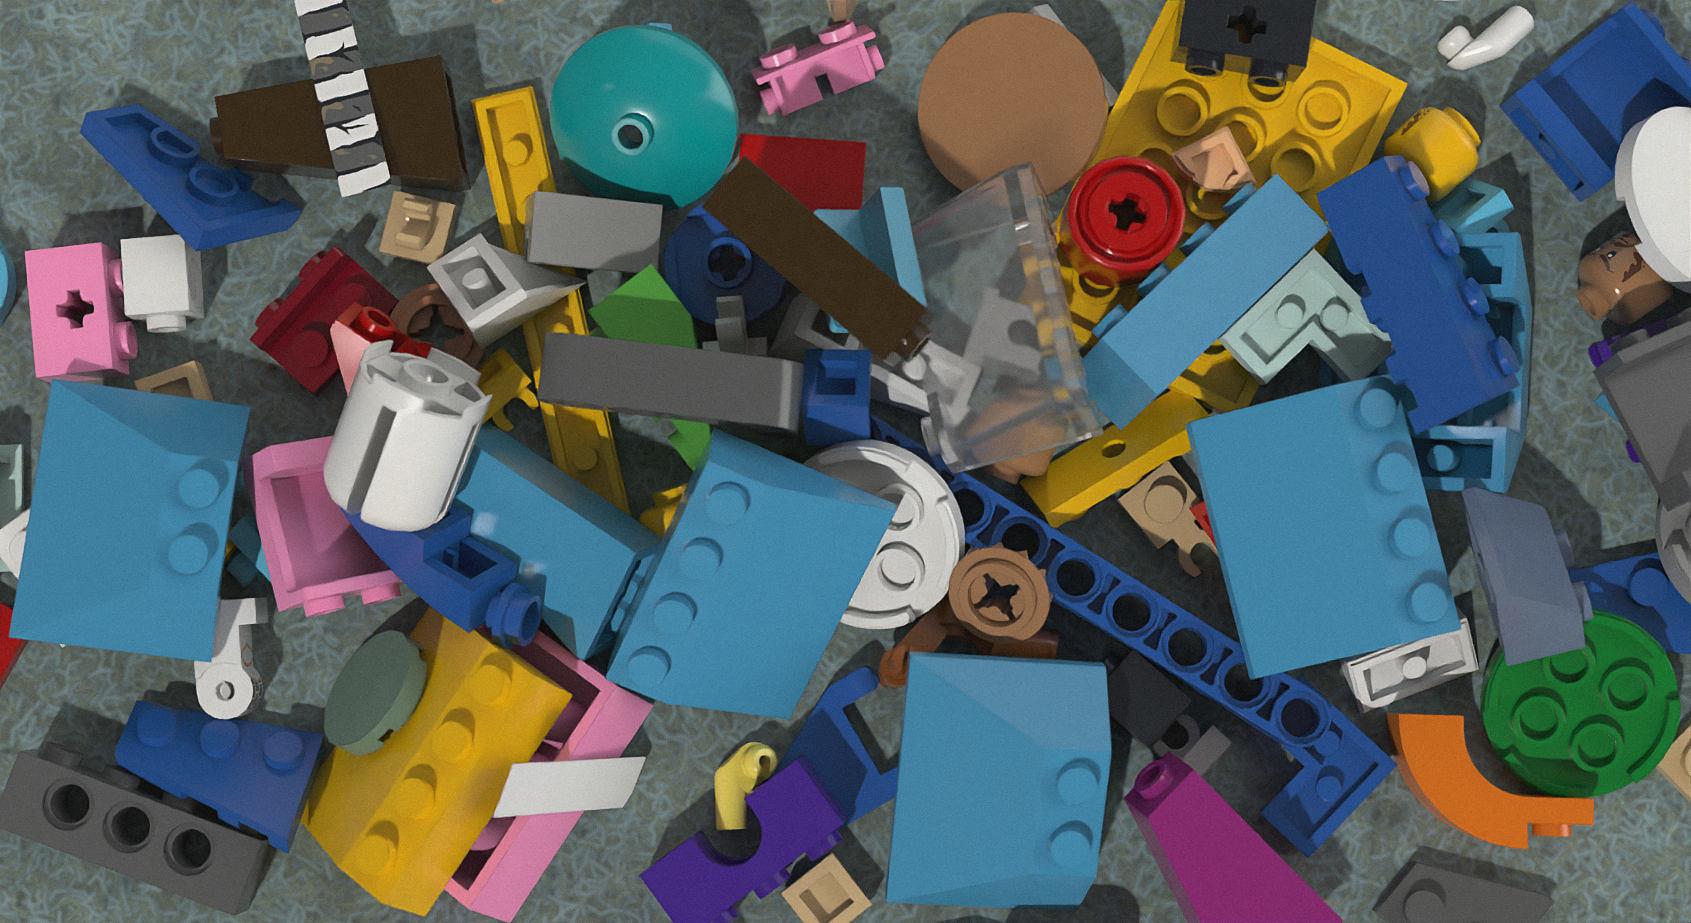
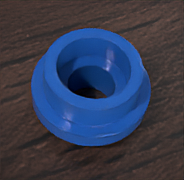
[486,582,542,649]

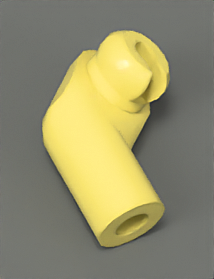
[714,742,778,830]

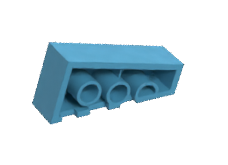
[1068,173,1330,430]

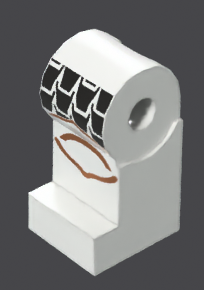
[194,597,268,719]

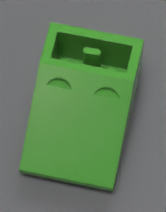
[588,264,714,472]

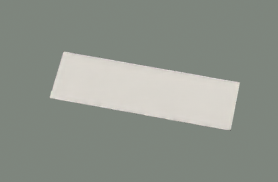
[493,756,646,818]

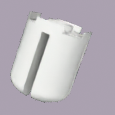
[323,340,493,532]

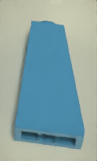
[452,421,662,661]

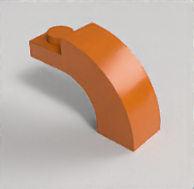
[1386,713,1594,850]

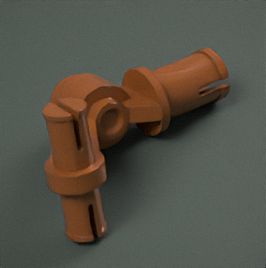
[878,592,1059,689]

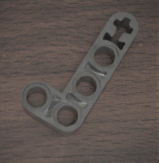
[537,332,805,438]

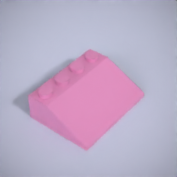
[444,623,654,923]

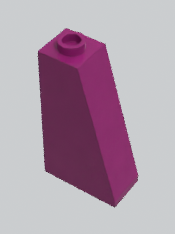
[1123,750,1343,923]

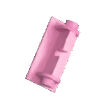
[750,20,885,116]

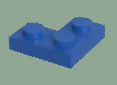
[1259,674,1398,858]

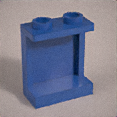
[1499,1,1691,202]

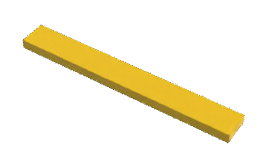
[471,86,632,517]

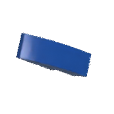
[337,504,517,633]

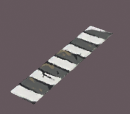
[294,0,392,198]

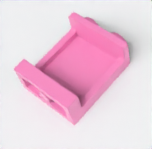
[241,436,404,618]

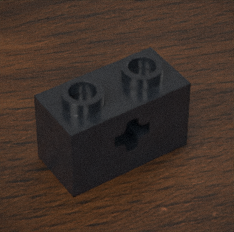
[1170,0,1317,87]

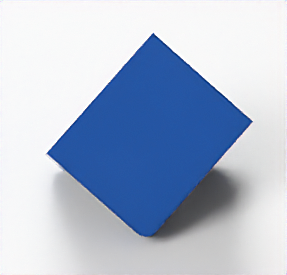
[801,349,872,446]

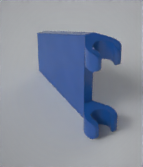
[770,665,898,830]

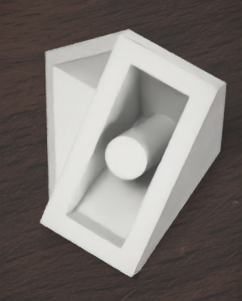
[427,233,588,350]

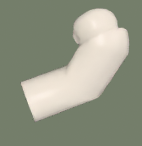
[1437,6,1534,71]

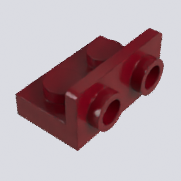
[250,245,399,397]

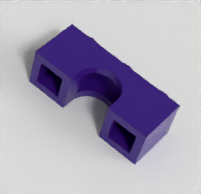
[639,754,849,923]

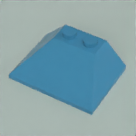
[1318,232,1532,493]
[9,378,251,663]
[885,652,1111,911]

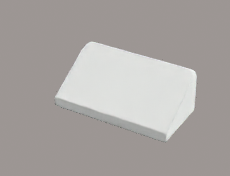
[1339,604,1479,714]

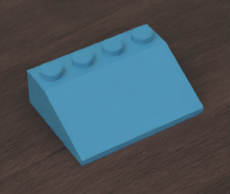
[1185,374,1462,680]
[605,428,897,719]

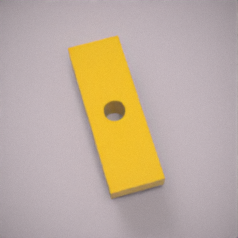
[1019,390,1210,528]

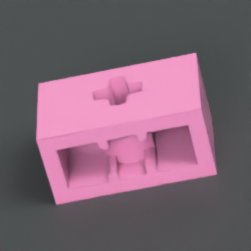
[25,242,138,383]

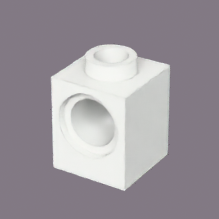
[120,234,204,333]

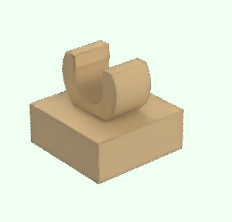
[379,190,458,265]

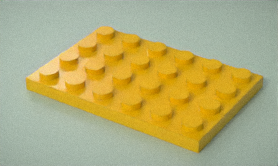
[1015,0,1408,414]

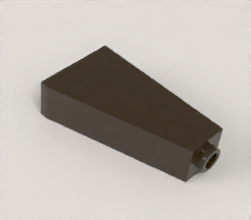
[209,55,471,192]
[702,155,936,367]

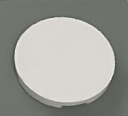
[1615,107,1691,294]
[802,440,965,629]

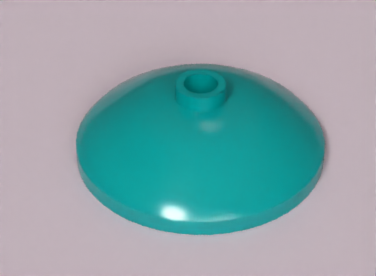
[550,25,739,212]

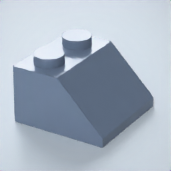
[1461,487,1593,666]

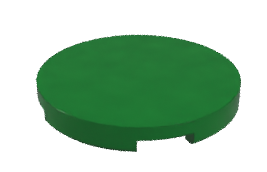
[1480,607,1681,798]

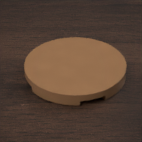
[918,12,1108,205]

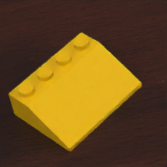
[301,606,573,917]

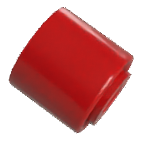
[1059,155,1186,288]

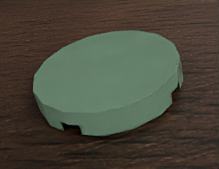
[324,630,427,757]

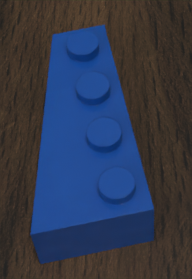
[1316,155,1520,435]

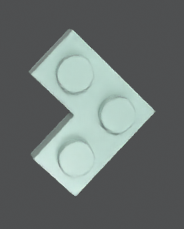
[1217,248,1392,385]

